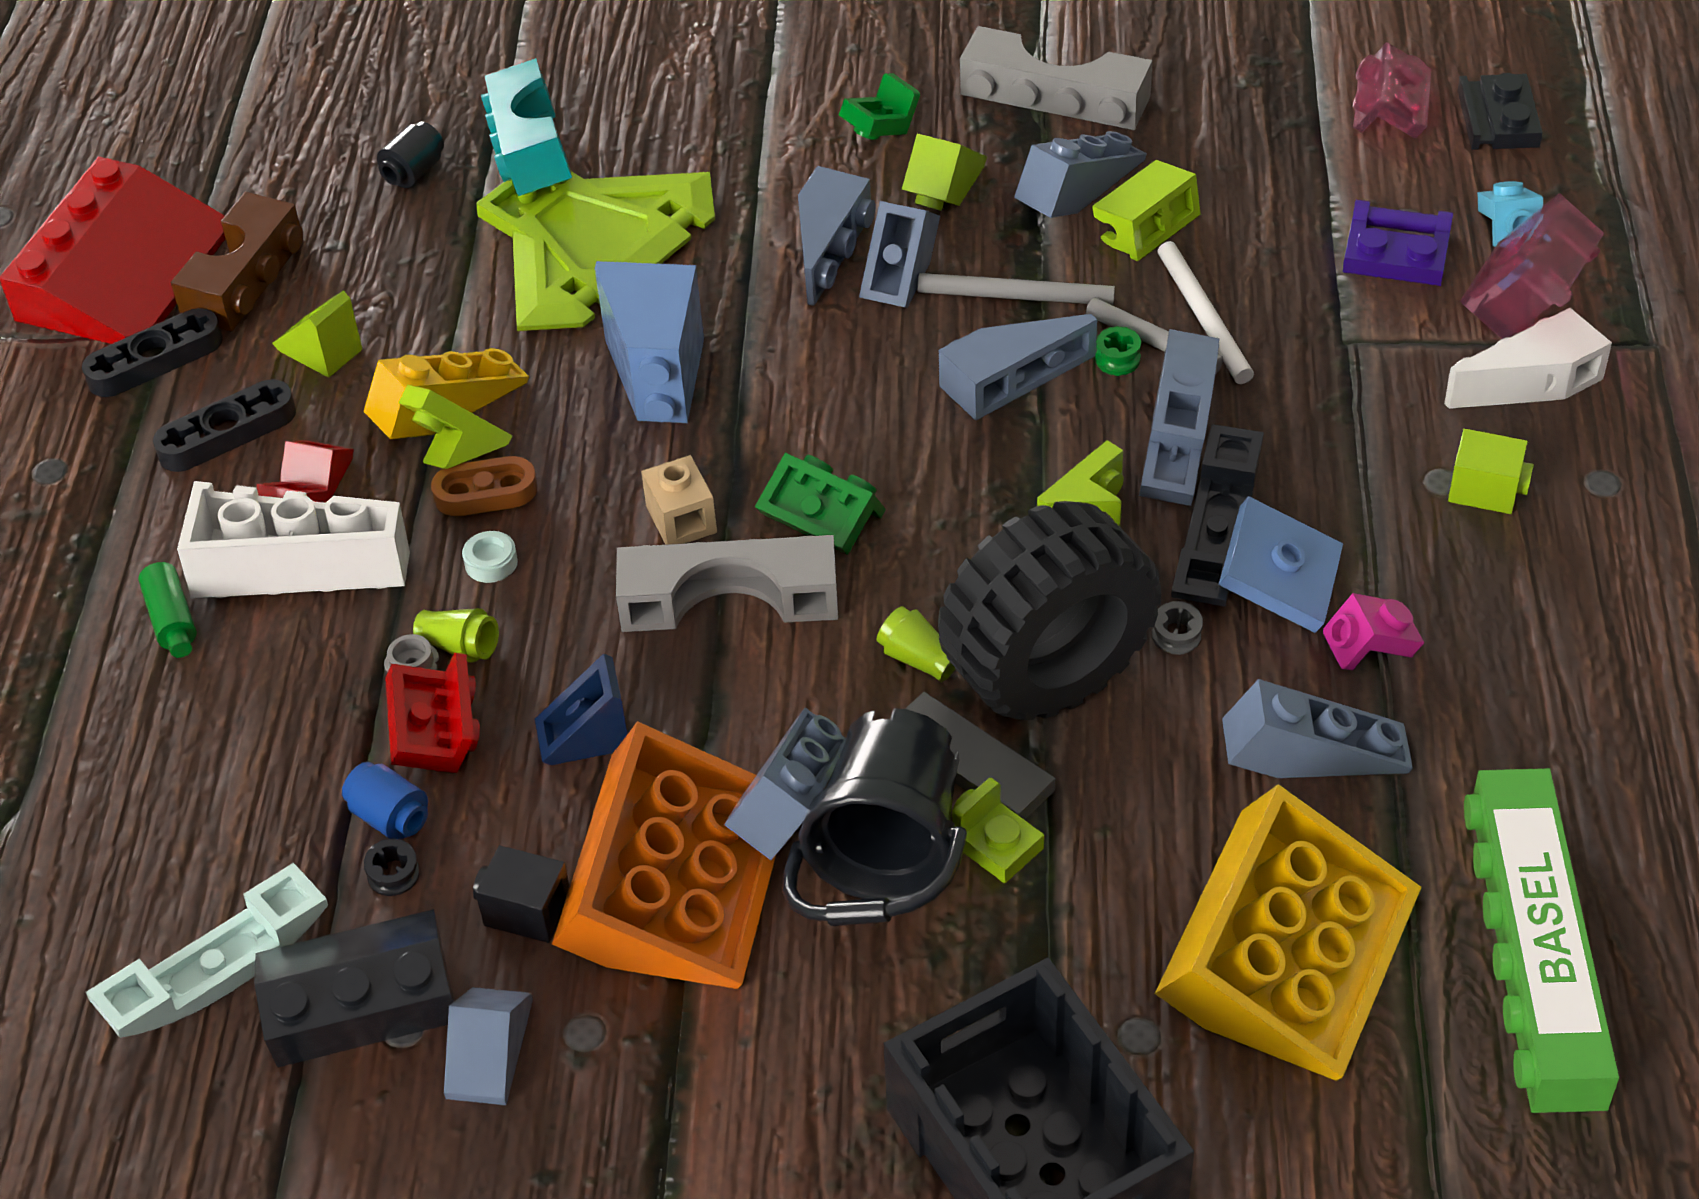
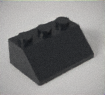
[254,909,454,1068]

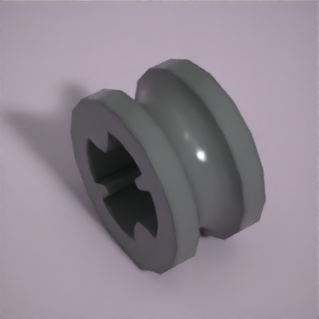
[1152,601,1203,654]

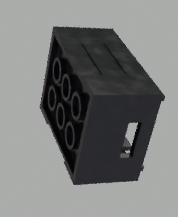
[883,958,1194,1199]

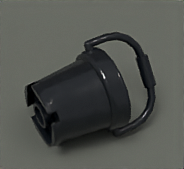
[782,708,967,926]

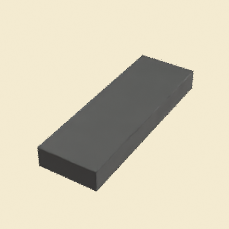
[905,692,1056,820]

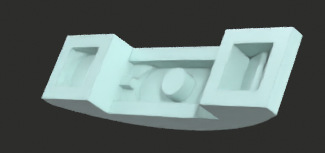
[86,863,328,1038]

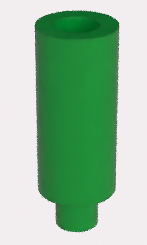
[138,562,197,658]

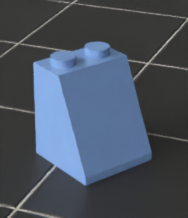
[595,261,704,423]

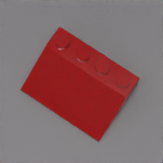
[0,156,226,344]

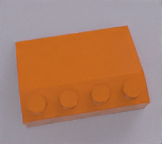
[552,721,776,989]

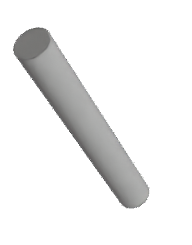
[1086,298,1223,374]

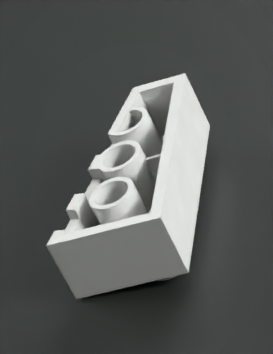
[177,481,410,598]

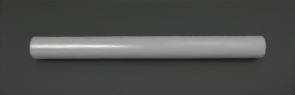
[918,273,1115,305]

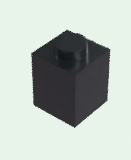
[473,845,570,943]

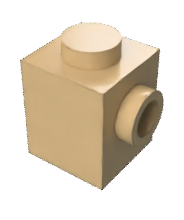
[641,455,717,545]

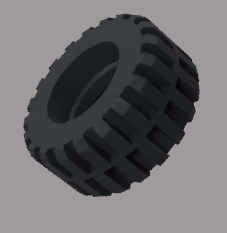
[938,501,1161,720]

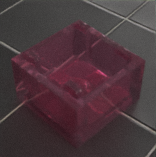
[1460,193,1604,339]

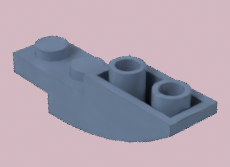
[1139,329,1220,506]

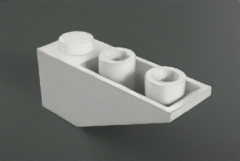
[1444,308,1612,409]

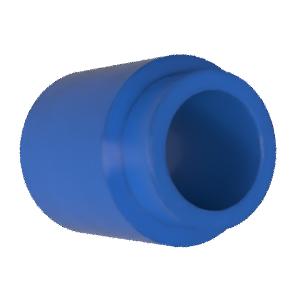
[342,762,428,840]

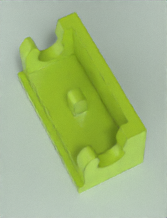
[1092,160,1201,261]

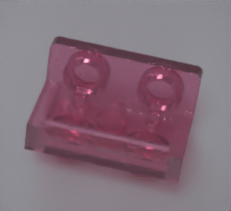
[1353,42,1431,139]

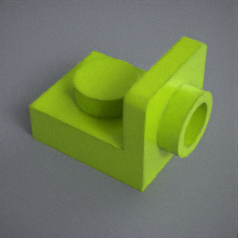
[952,777,1044,883]

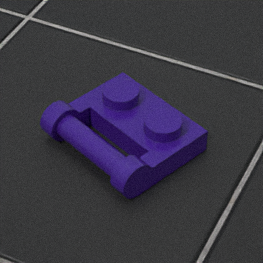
[1343,199,1453,286]

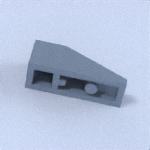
[939,314,1097,421]

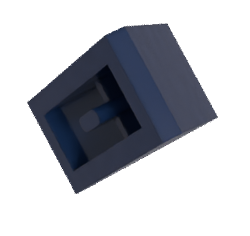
[534,654,627,765]

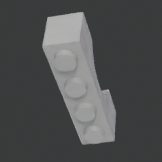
[960,26,1152,130]
[616,535,838,632]

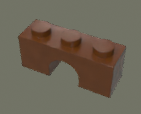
[170,192,304,332]

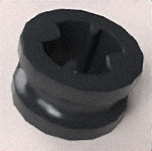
[363,838,420,897]

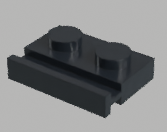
[1458,73,1543,150]

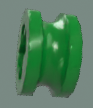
[1095,326,1142,376]

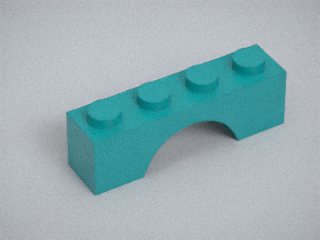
[481,58,572,196]

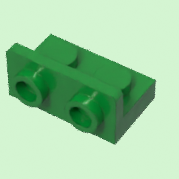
[755,452,886,555]

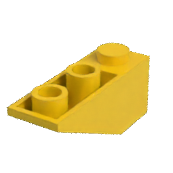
[363,348,529,439]

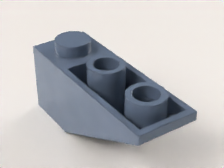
[1014,131,1147,218]
[798,166,876,306]
[1222,679,1413,778]
[724,708,846,860]

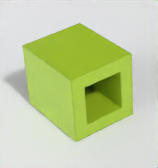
[1448,428,1534,515]

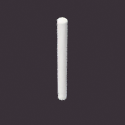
[1158,241,1254,384]

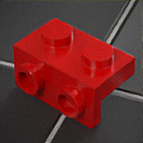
[385,652,480,773]

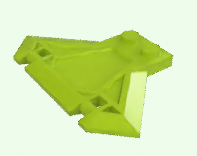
[476,171,715,331]

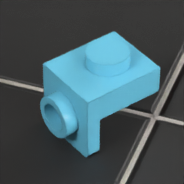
[1477,181,1543,250]

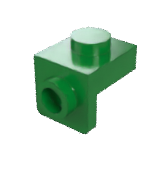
[839,73,920,140]

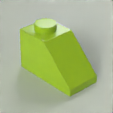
[902,133,987,211]

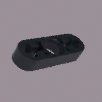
[82,308,223,397]
[153,379,296,472]

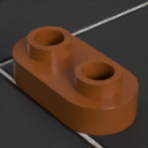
[431,456,538,516]

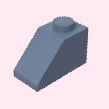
[859,201,940,308]

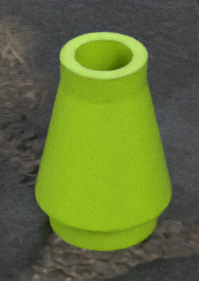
[876,606,956,682]
[413,608,499,663]

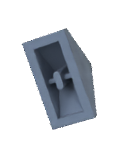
[444,987,533,1105]

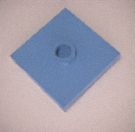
[1219,496,1343,633]

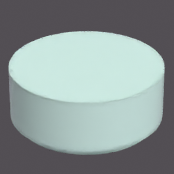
[462,531,518,583]

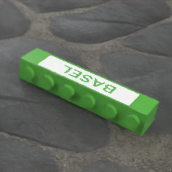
[1464,768,1619,1113]

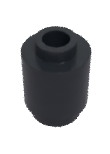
[377,122,444,188]

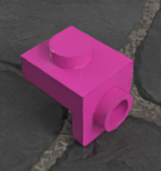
[1323,593,1424,670]

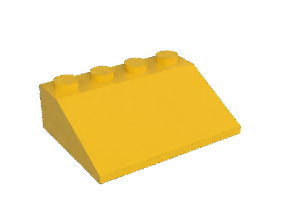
[1155,784,1421,1081]

